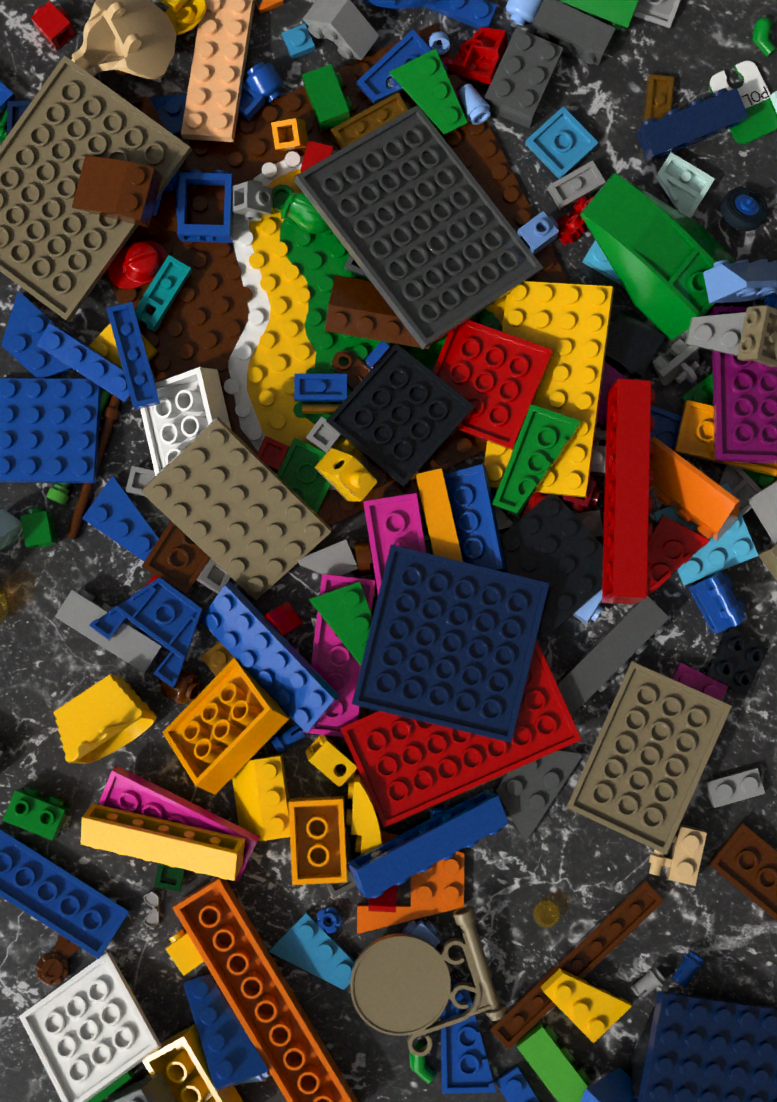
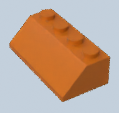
[649,436,740,541]

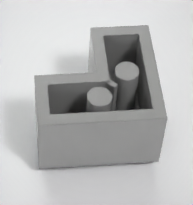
[303,0,379,60]

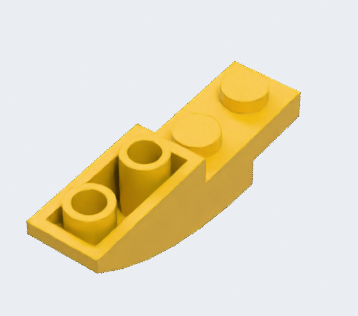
[346,774,382,855]

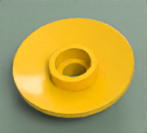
[165,0,207,35]

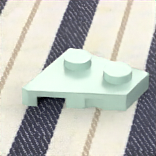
[656,152,715,219]

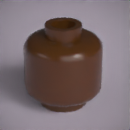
[159,667,201,704]

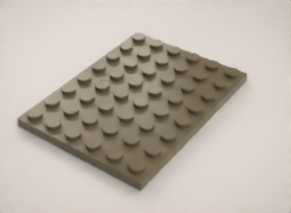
[0,55,192,322]

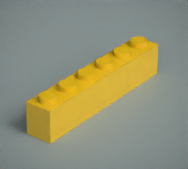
[81,803,245,881]

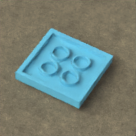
[653,483,759,585]

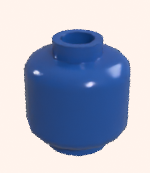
[245,61,284,103]

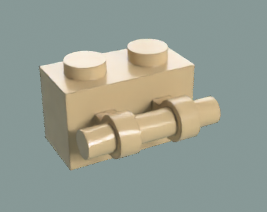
[649,824,707,886]

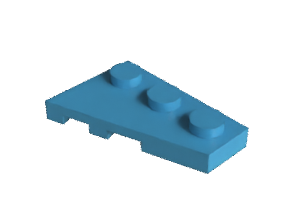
[268,911,356,990]

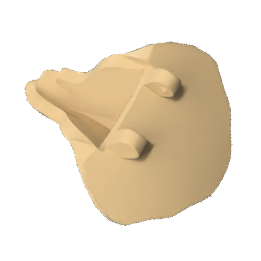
[71,0,176,83]

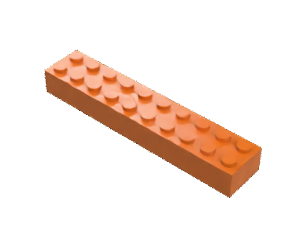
[172,877,359,1102]

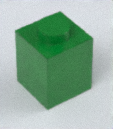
[20,508,58,549]

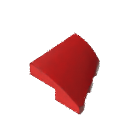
[443,27,508,84]

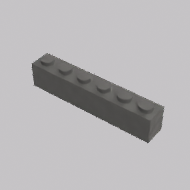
[556,595,670,720]

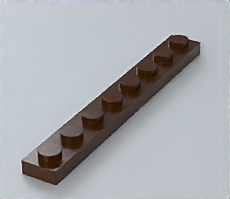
[489,880,664,1050]

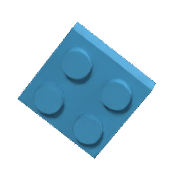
[525,106,598,179]

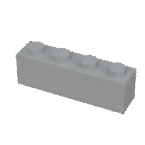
[55,589,165,673]

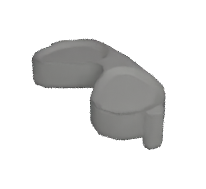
[143,890,160,929]

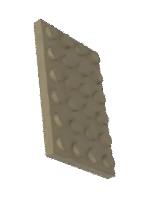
[141,416,332,600]
[566,661,732,855]

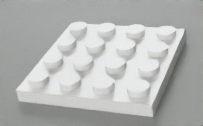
[19,952,162,1102]

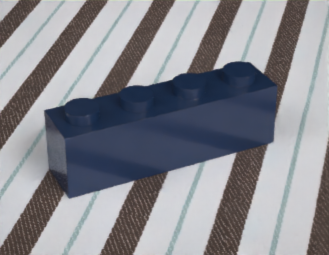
[636,87,749,163]

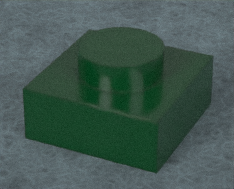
[154,863,186,892]

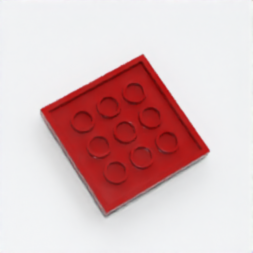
[433,320,554,451]

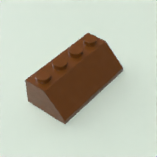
[325,275,430,349]

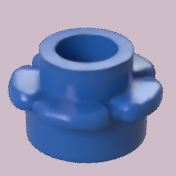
[316,906,342,933]

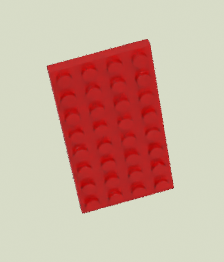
[340,640,582,827]

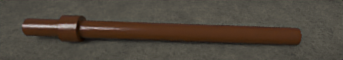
[67,394,122,539]

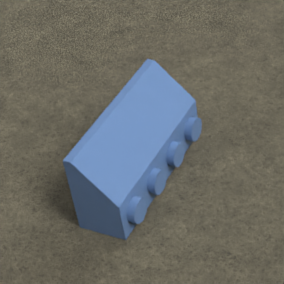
[703,259,777,303]

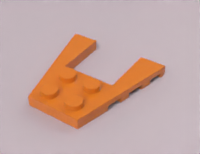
[357,830,464,933]

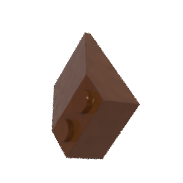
[72,155,162,228]

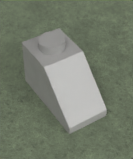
[298,540,359,577]

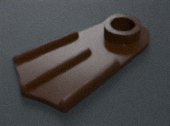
[332,351,372,391]

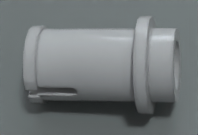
[630,967,666,1001]

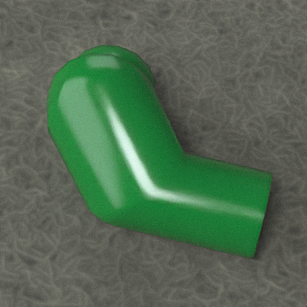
[752,17,777,57]
[409,1042,436,1084]

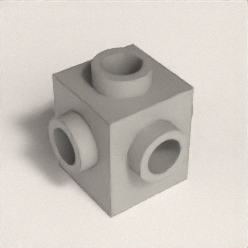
[231,180,273,221]

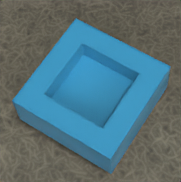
[282,23,315,60]

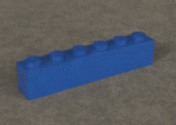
[347,789,509,899]

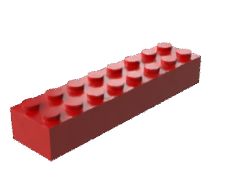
[602,379,655,605]

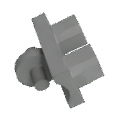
[652,339,700,388]

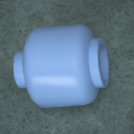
[505,0,543,26]

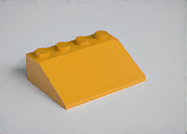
[162,658,289,795]

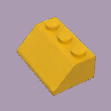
[232,754,290,841]

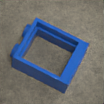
[177,169,235,243]

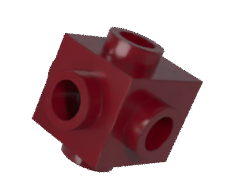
[562,475,602,513]

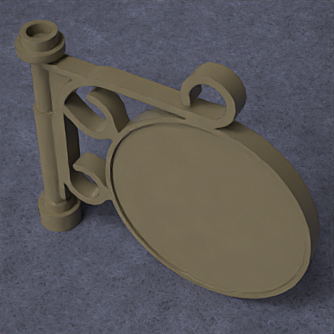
[350,906,507,1057]

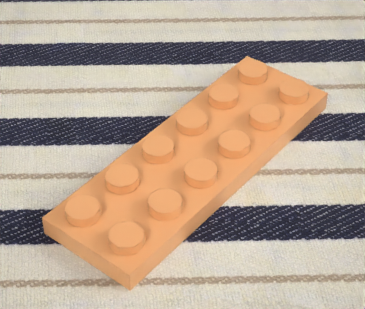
[181,0,255,142]

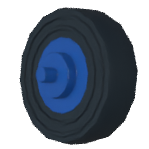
[720,187,768,231]

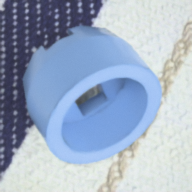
[429,31,450,55]

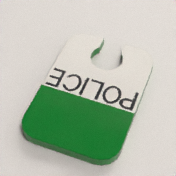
[709,61,777,145]

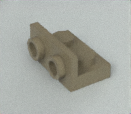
[737,305,777,367]

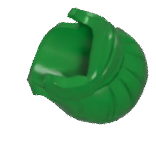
[281,193,330,234]

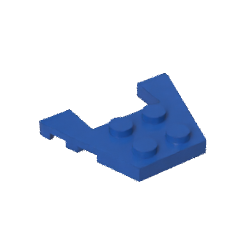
[89,577,202,689]

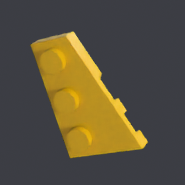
[541,969,632,1043]

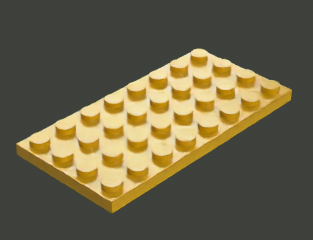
[484,281,614,498]

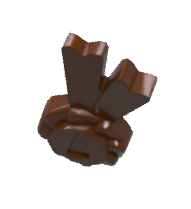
[36,934,80,986]

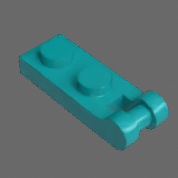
[134,255,192,332]

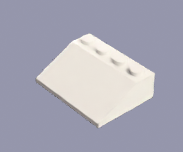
[140,367,231,476]

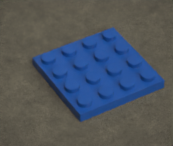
[0,378,102,483]

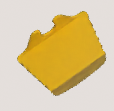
[53,674,157,764]

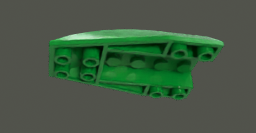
[580,173,736,340]

